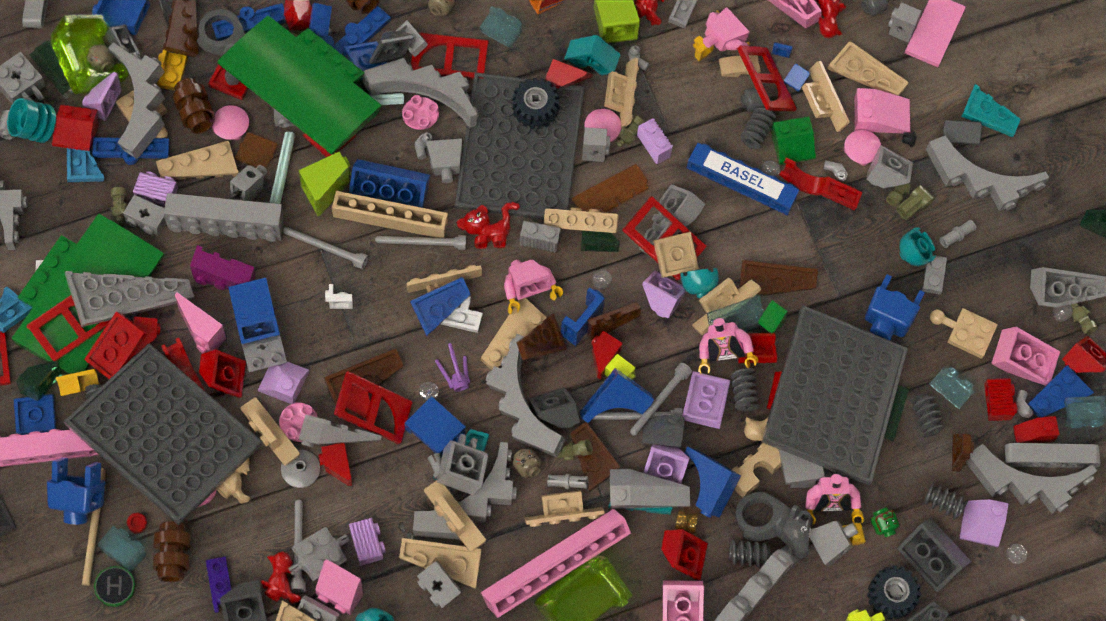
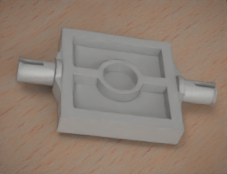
[289,527,350,582]

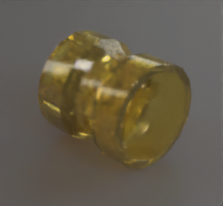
[675,510,698,533]

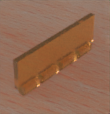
[572,164,649,213]

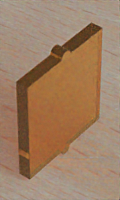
[235,132,278,168]

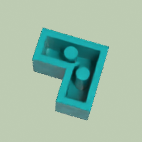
[565,35,620,75]

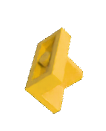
[56,369,100,396]

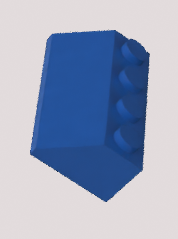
[349,159,430,208]

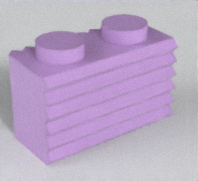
[637,119,673,164]
[133,172,178,206]
[349,518,386,566]

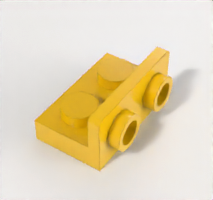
[156,50,188,90]

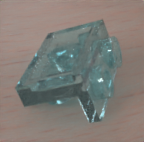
[479,6,522,48]
[930,366,976,409]
[1064,396,1106,428]

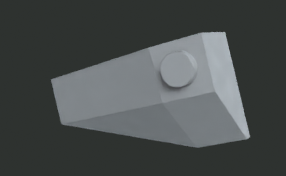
[639,184,706,254]
[1030,267,1106,308]
[299,415,381,448]
[610,469,690,509]

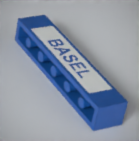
[687,143,799,215]

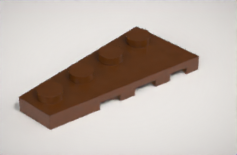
[162,0,199,57]
[739,260,818,296]
[324,348,403,410]

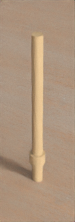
[82,468,106,586]

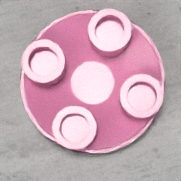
[402,95,439,130]
[212,106,249,140]
[584,109,621,142]
[844,130,881,166]
[279,403,318,442]

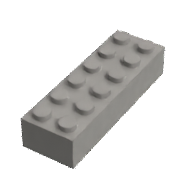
[164,193,284,242]

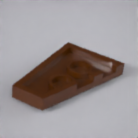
[587,302,641,342]
[570,422,621,492]
[952,434,974,472]

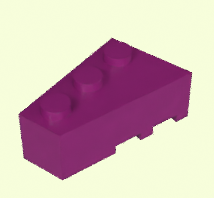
[190,245,256,290]

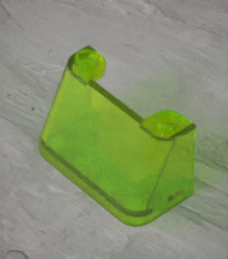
[51,15,129,94]
[534,555,633,621]

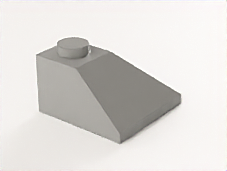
[866,145,913,188]

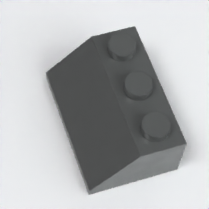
[897,518,971,593]

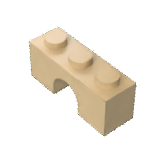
[732,443,782,498]

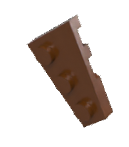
[516,313,567,361]

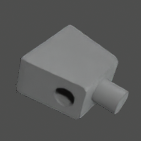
[426,139,462,184]
[229,165,267,201]
[810,521,858,567]

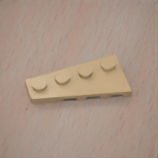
[827,41,909,96]
[156,141,239,180]

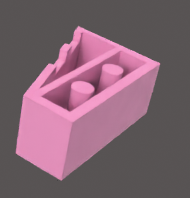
[768,0,821,28]

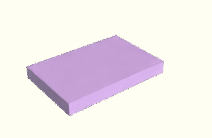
[682,371,730,429]

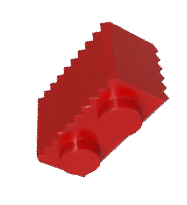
[984,378,1017,421]

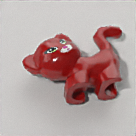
[456,202,520,249]

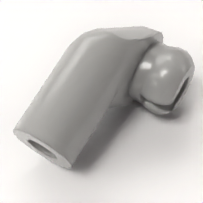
[628,45,649,71]
[414,132,432,160]
[823,160,848,181]
[1015,390,1033,418]

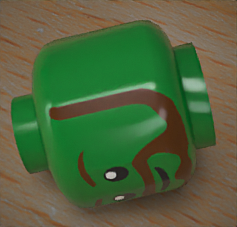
[871,507,900,538]

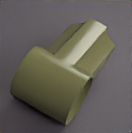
[896,185,935,220]

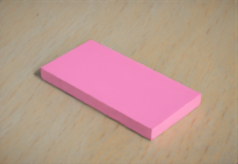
[905,0,966,67]

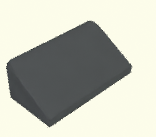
[106,24,140,65]
[942,120,981,145]

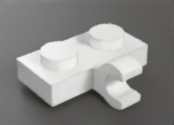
[441,297,483,333]

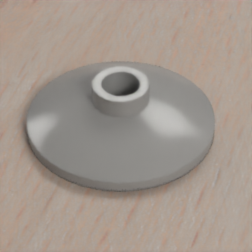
[281,450,320,488]

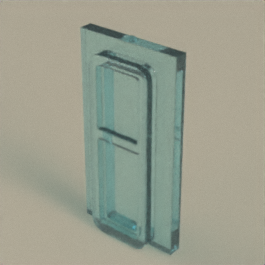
[707,295,763,331]

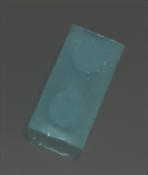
[98,526,146,573]

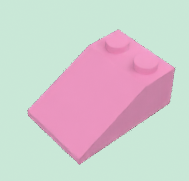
[854,88,910,134]
[175,293,226,353]
[992,327,1060,386]
[315,559,363,615]
[663,580,704,621]

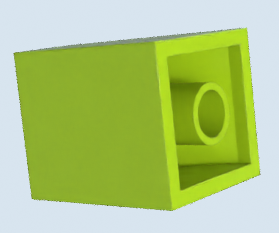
[594,0,640,43]
[299,151,351,216]

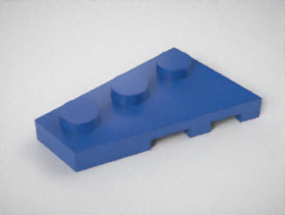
[410,277,471,336]
[1028,365,1094,418]

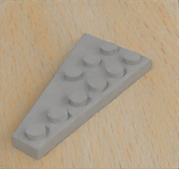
[65,271,194,327]

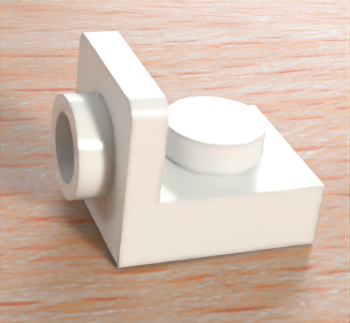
[325,284,353,309]

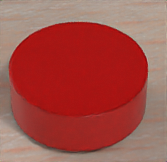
[127,513,148,534]

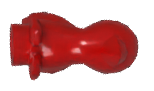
[634,0,664,26]
[815,0,846,39]
[261,551,301,604]

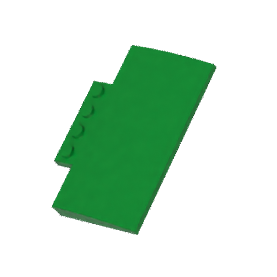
[217,15,382,154]
[11,213,165,374]

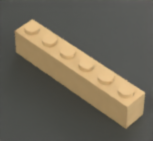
[332,191,448,238]

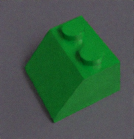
[771,117,816,165]

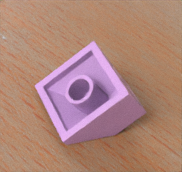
[82,72,122,121]
[642,270,686,318]
[258,362,309,404]
[643,444,690,484]
[959,499,1008,547]

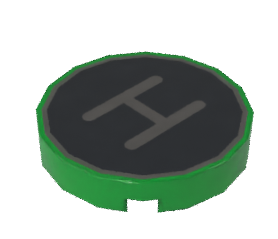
[94,566,135,607]

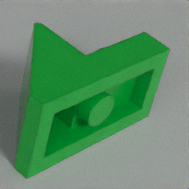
[758,300,788,334]

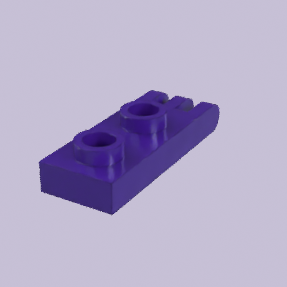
[205,556,231,613]

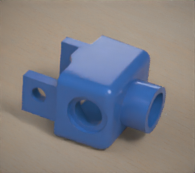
[865,274,925,341]
[47,457,106,524]

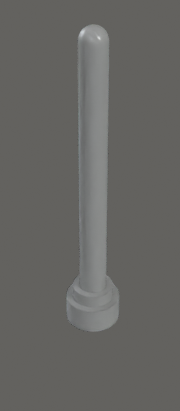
[283,227,369,270]
[375,235,467,250]
[630,363,692,435]
[592,408,683,420]
[290,499,306,593]

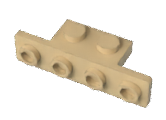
[604,58,639,129]
[802,61,849,132]
[544,208,619,233]
[406,265,482,293]
[692,277,761,335]
[240,397,300,466]
[424,480,486,552]
[524,490,605,527]

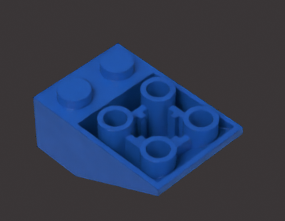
[228,278,280,344]

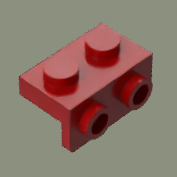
[738,333,777,363]

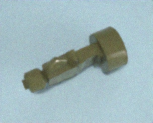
[617,115,645,147]
[886,180,911,207]
[111,187,127,224]
[1070,303,1098,336]
[557,439,593,461]

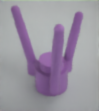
[435,343,470,392]

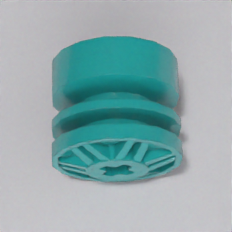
[7,98,56,143]

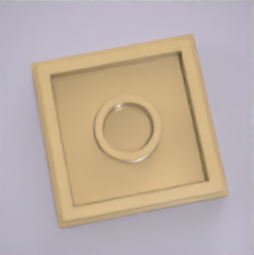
[653,232,699,278]

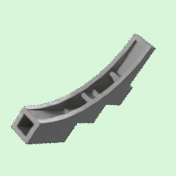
[109,43,165,159]
[363,58,479,128]
[926,135,1049,211]
[0,178,28,250]
[486,334,565,457]
[413,442,517,540]
[966,444,1097,514]
[715,545,802,621]

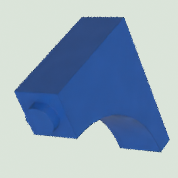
[579,368,654,423]
[684,446,741,518]

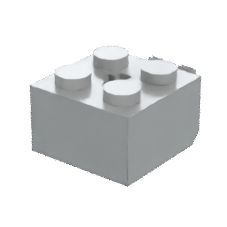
[0,52,45,104]
[437,434,488,495]

